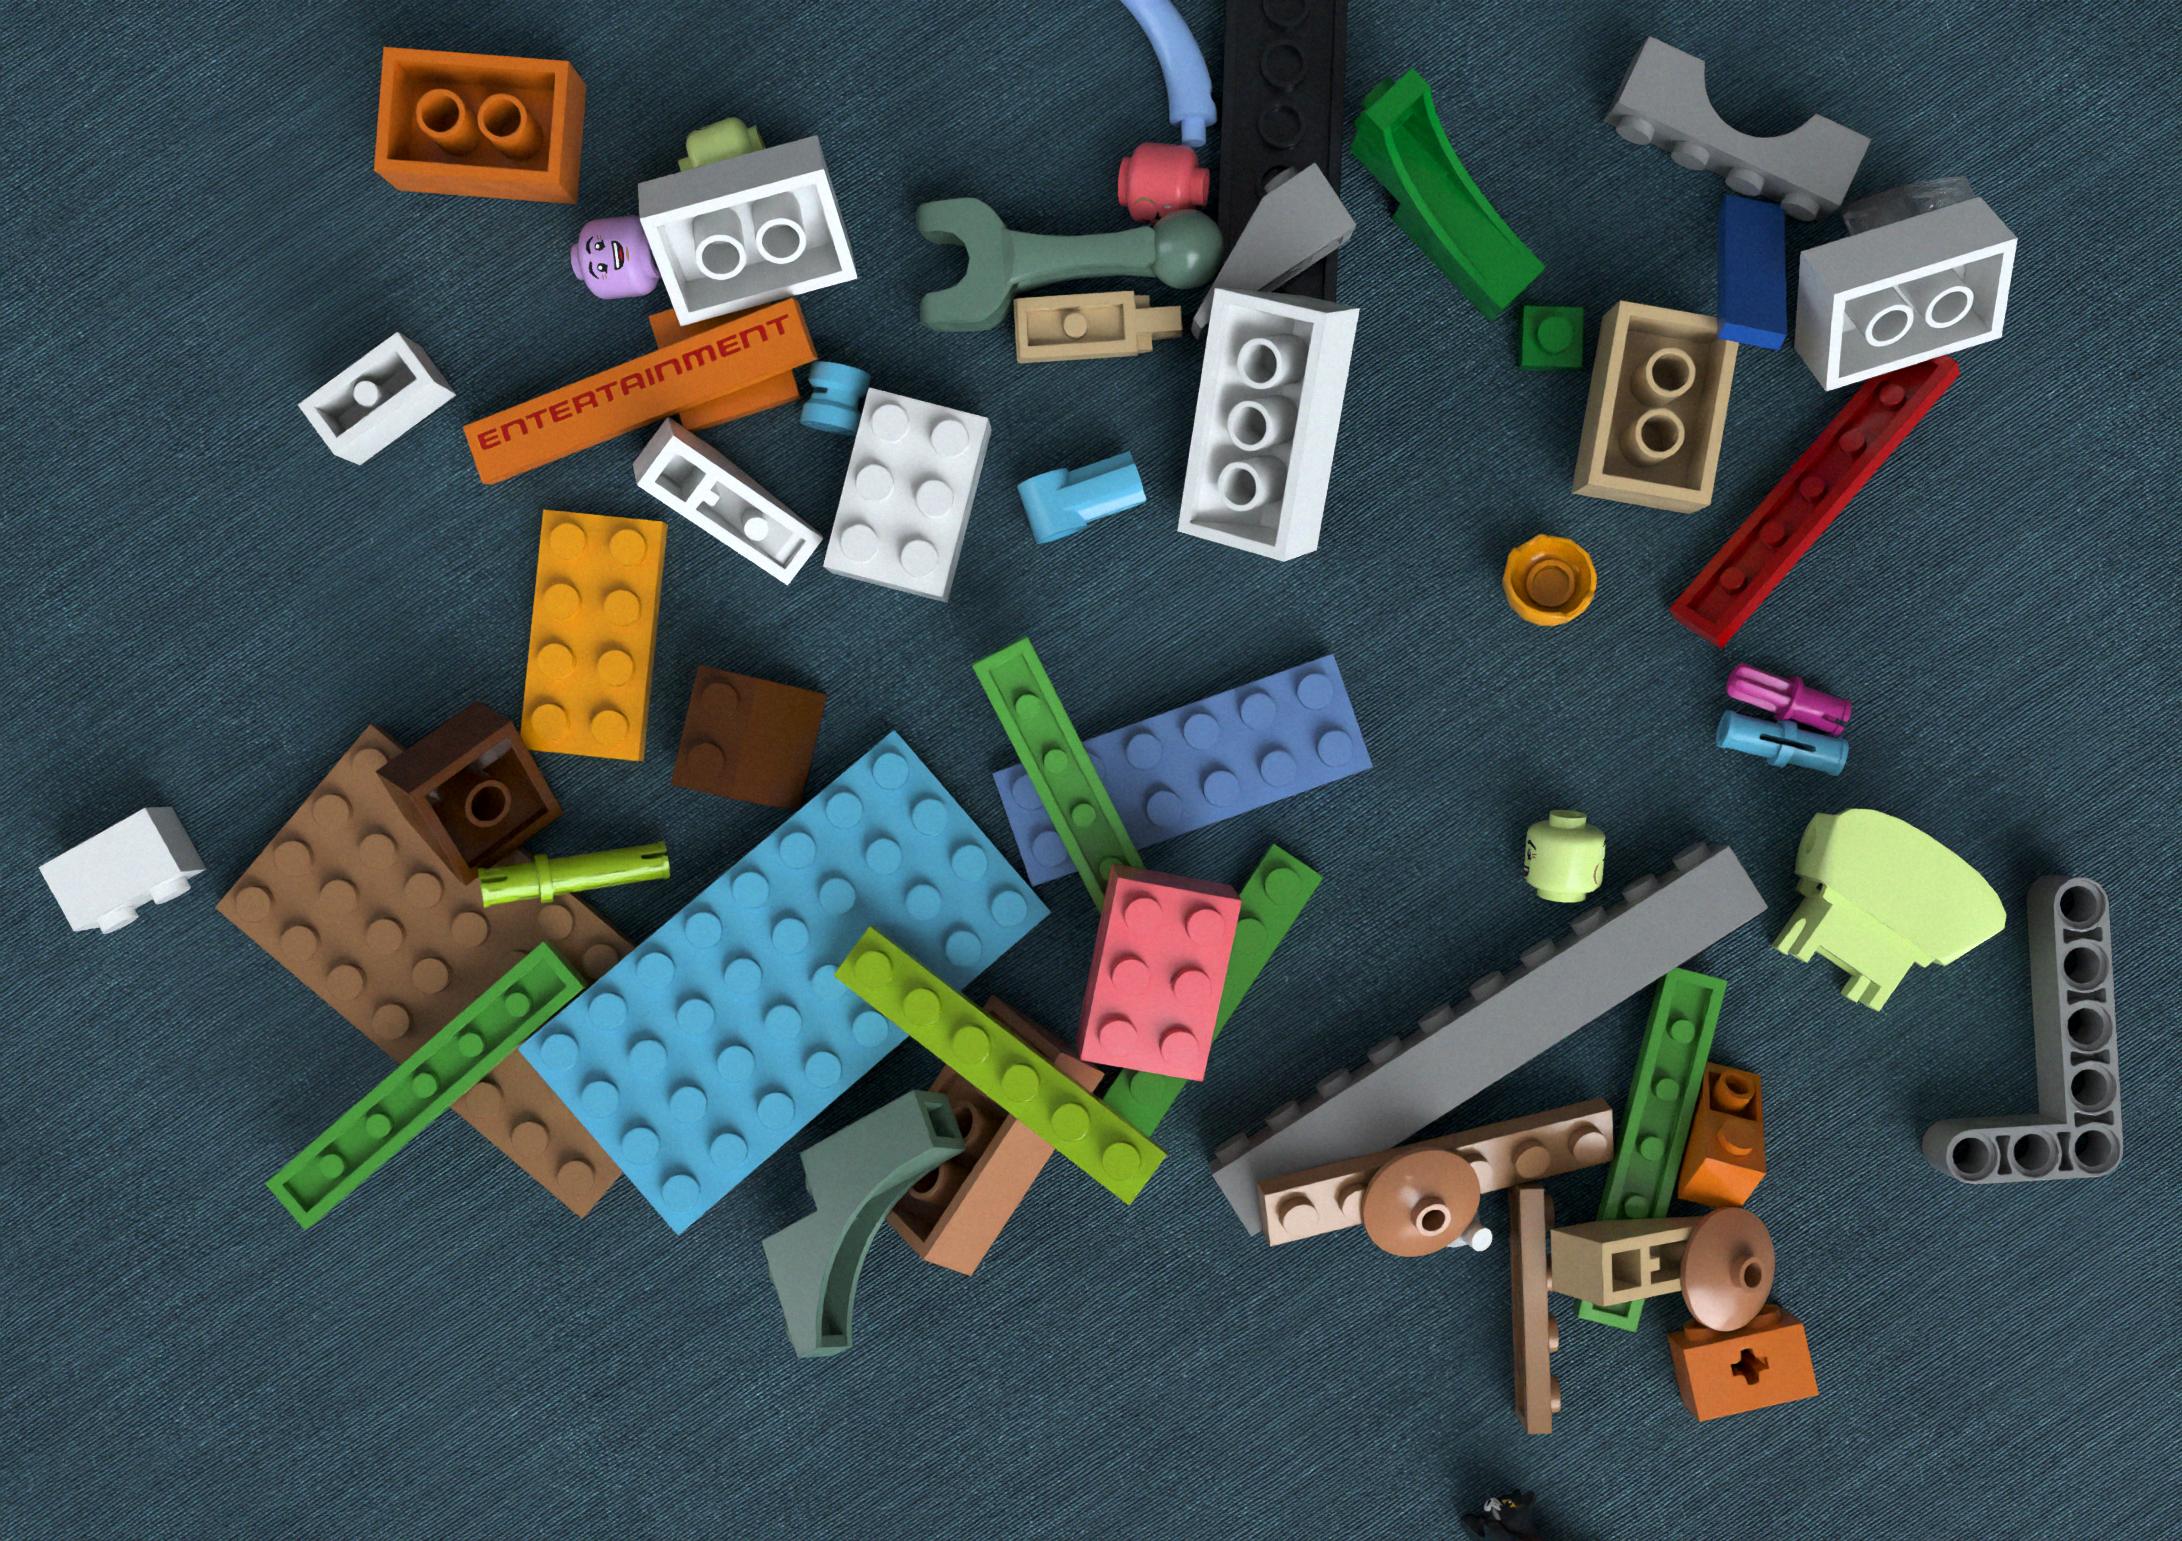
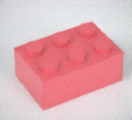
[1075,863,1242,1082]

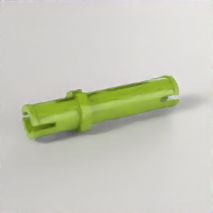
[478,840,670,908]

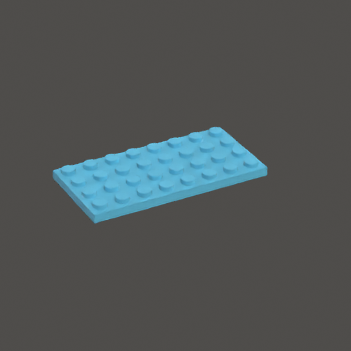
[517,730,1051,1236]

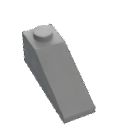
[1191,163,1356,341]

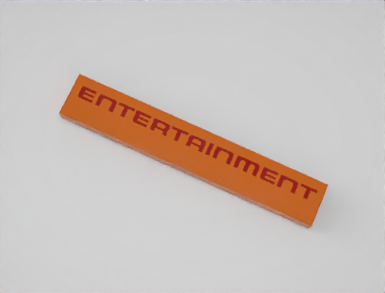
[463,297,818,485]

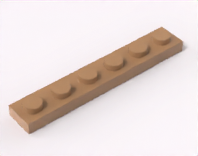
[1257,1097,1614,1247]

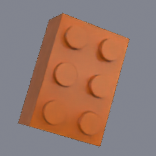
[374,47,587,205]

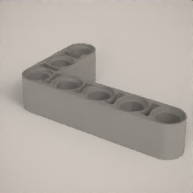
[1922,874,2123,1184]

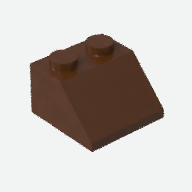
[671,664,828,811]
[375,701,564,886]

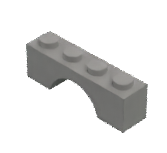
[1604,36,1872,222]

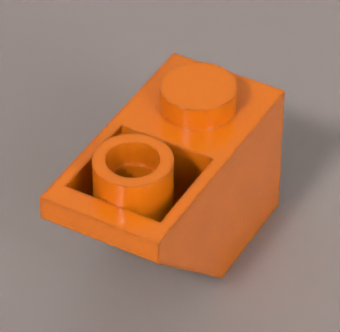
[1677,1061,1766,1208]

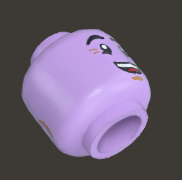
[571,215,662,300]

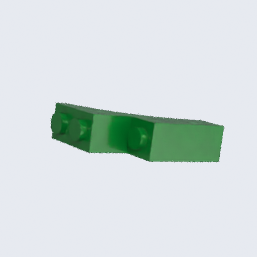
[1350,67,1546,323]

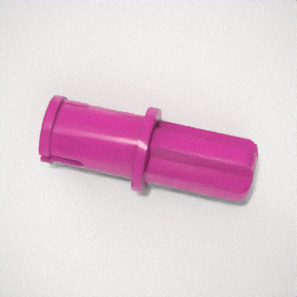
[1726,663,1852,736]

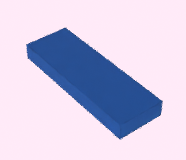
[1717,194,1787,350]

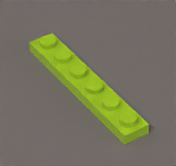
[833,926,1169,1205]

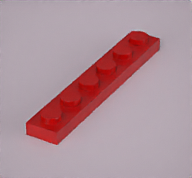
[1669,355,1960,649]

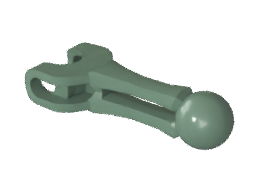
[915,197,1225,332]

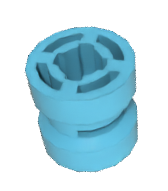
[800,361,871,436]

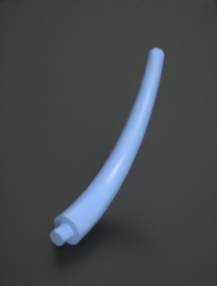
[1120,0,1217,147]

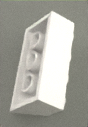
[1177,287,1360,562]

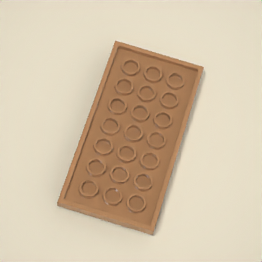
[215,724,639,1219]

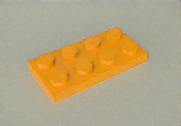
[520,509,668,761]

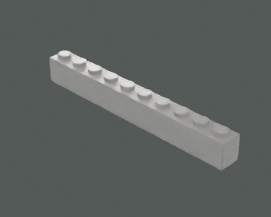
[1209,841,1769,1237]

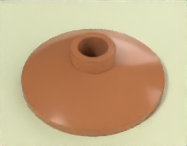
[1361,1146,1480,1257]
[1680,1206,1775,1331]

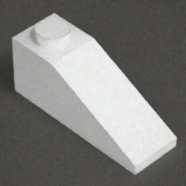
[633,417,823,585]

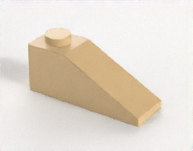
[1550,1216,1704,1307]

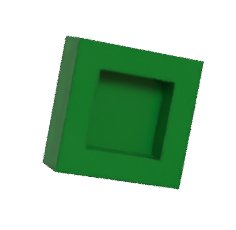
[1517,305,1584,372]

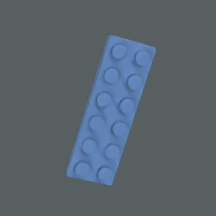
[992,654,1373,887]

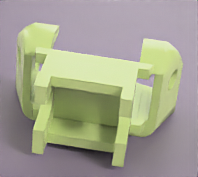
[1771,808,2007,1011]

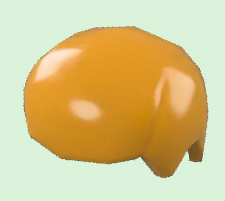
[1502,534,1597,626]

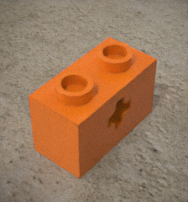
[1667,1304,1819,1422]

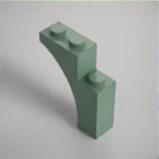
[762,1089,966,1358]

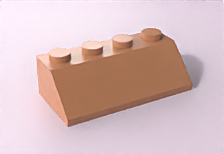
[885,994,1105,1276]

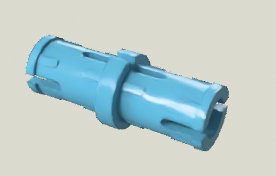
[1716,710,1849,776]

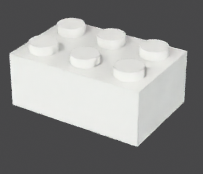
[638,135,857,326]
[1794,196,2018,391]
[823,387,992,603]

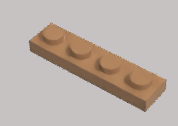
[1508,1180,1561,1434]

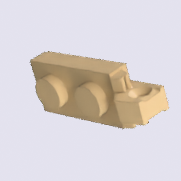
[1013,291,1183,364]

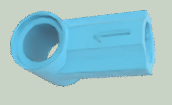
[1017,451,1146,544]

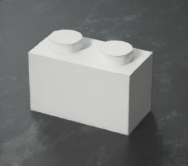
[298,332,456,465]
[38,807,206,934]

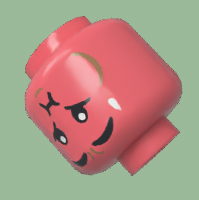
[1118,142,1210,224]

